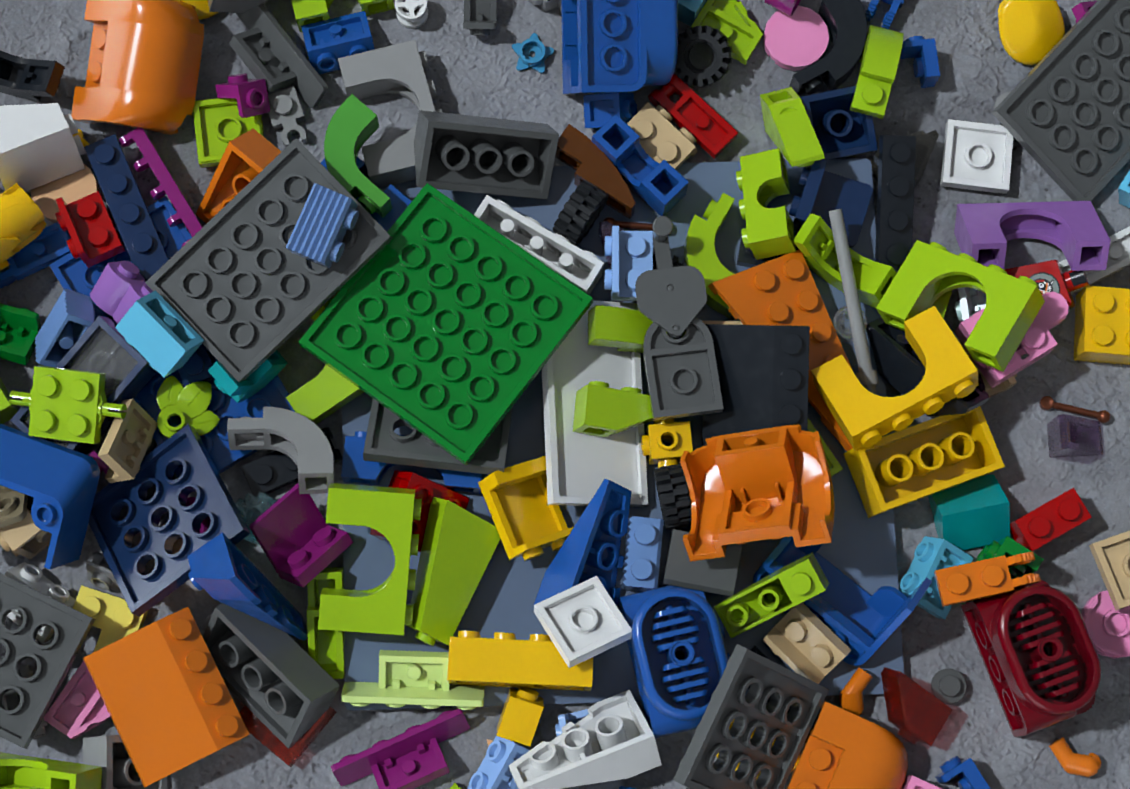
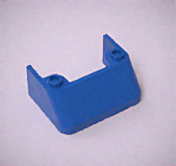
[0,424,100,570]
[753,536,932,666]

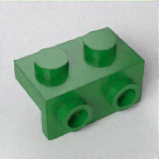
[0,303,41,365]

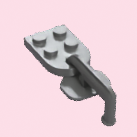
[635,216,724,421]

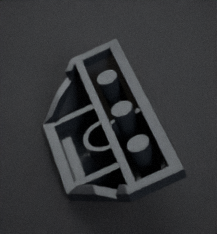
[866,317,989,417]

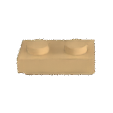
[627,102,697,170]

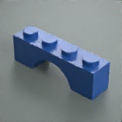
[341,431,483,494]

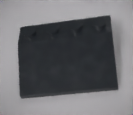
[702,324,810,446]

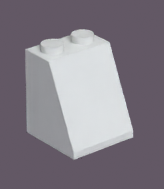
[0,103,86,192]

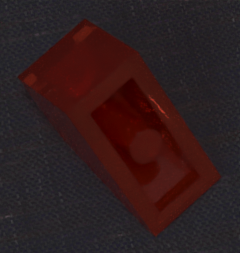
[881,667,953,746]

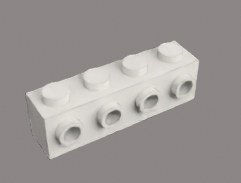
[474,195,604,295]

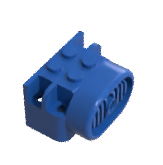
[561,0,678,94]
[618,585,731,739]

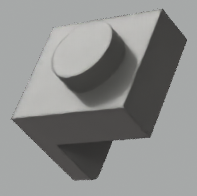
[463,0,497,35]

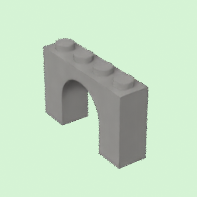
[338,40,442,188]

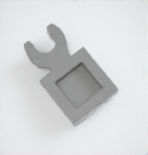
[268,86,308,148]

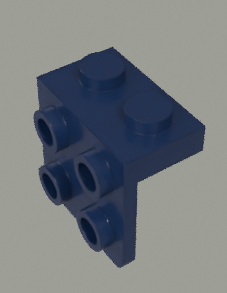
[789,159,873,248]

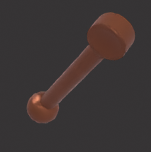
[603,217,672,235]
[1039,396,1111,423]

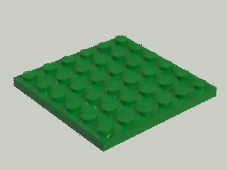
[298,183,593,466]

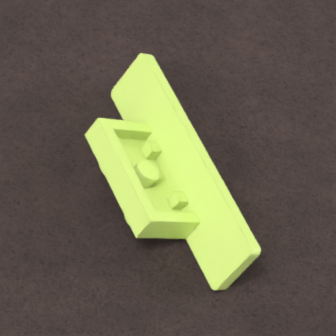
[341,650,485,710]

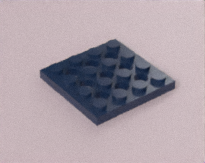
[88,424,251,617]

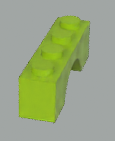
[0,752,102,789]

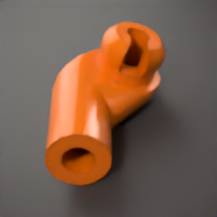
[839,667,873,716]
[1049,737,1102,777]

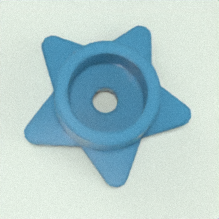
[512,33,554,74]

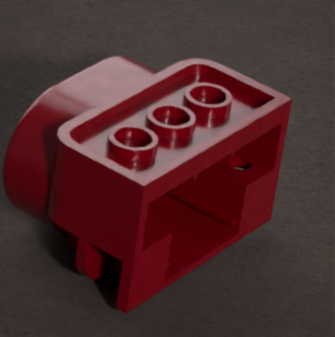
[961,580,1101,737]

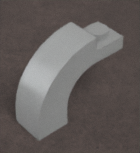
[227,407,335,494]

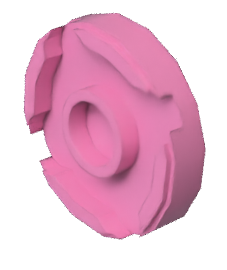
[763,5,829,71]
[1081,590,1130,659]

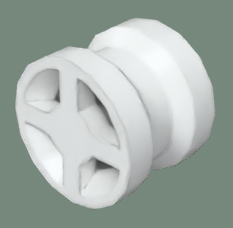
[394,0,429,29]

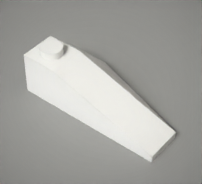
[509,689,662,789]

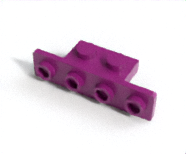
[331,709,470,789]

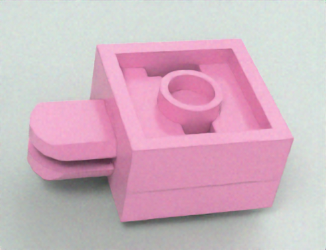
[954,292,1068,389]

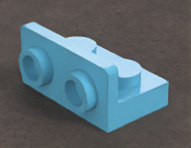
[899,536,974,620]

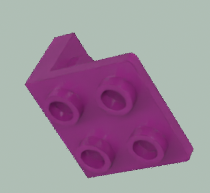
[249,483,353,588]

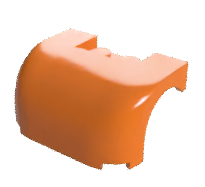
[71,0,204,135]
[680,424,835,562]
[787,701,909,789]

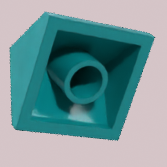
[928,474,1010,551]

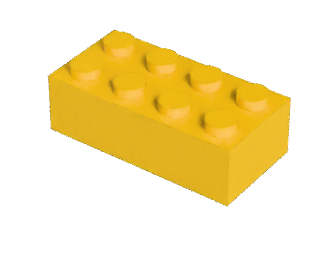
[1074,286,1130,365]
[843,406,1005,518]
[447,631,594,691]

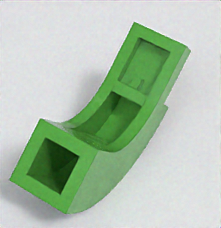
[324,94,392,218]

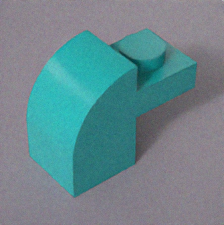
[208,350,288,403]

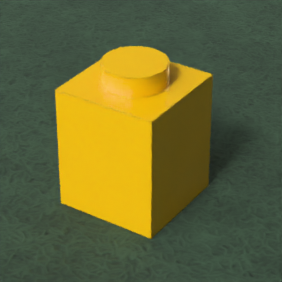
[496,687,544,747]

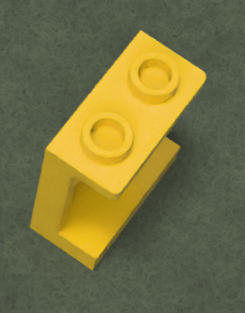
[478,455,574,561]

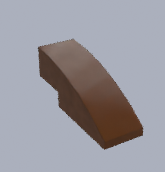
[555,124,635,219]

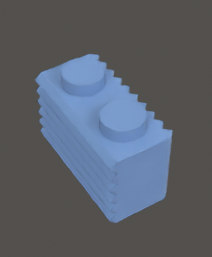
[286,183,359,268]
[35,289,96,367]
[621,516,664,592]

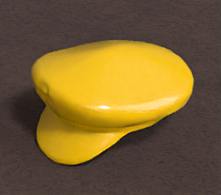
[998,0,1065,65]

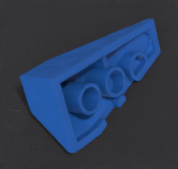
[534,479,632,606]
[187,532,308,641]

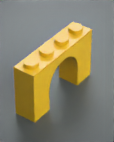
[811,305,978,451]

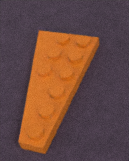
[708,250,853,451]

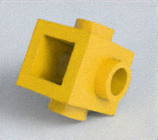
[641,418,693,468]

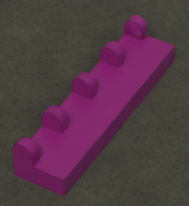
[119,127,202,247]

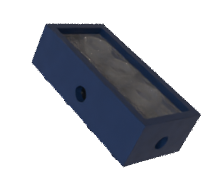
[10,316,157,455]

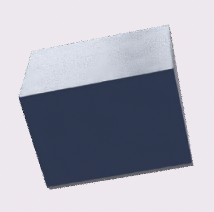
[800,85,878,160]

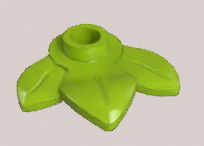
[156,375,220,438]

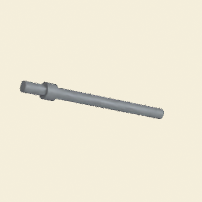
[829,209,879,395]

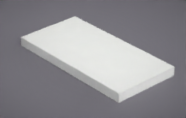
[542,301,648,507]

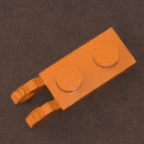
[934,552,1041,607]

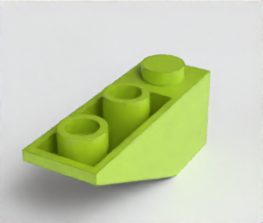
[760,87,825,167]
[572,381,653,437]
[714,552,829,638]

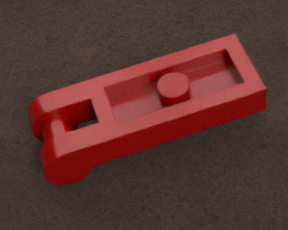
[648,74,738,159]

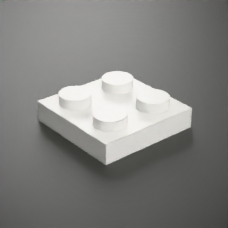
[940,119,1013,194]
[534,576,632,668]

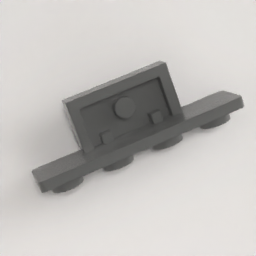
[229,3,328,108]

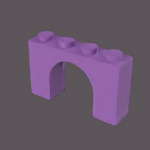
[954,201,1111,271]

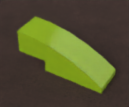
[588,305,684,353]
[307,567,345,679]

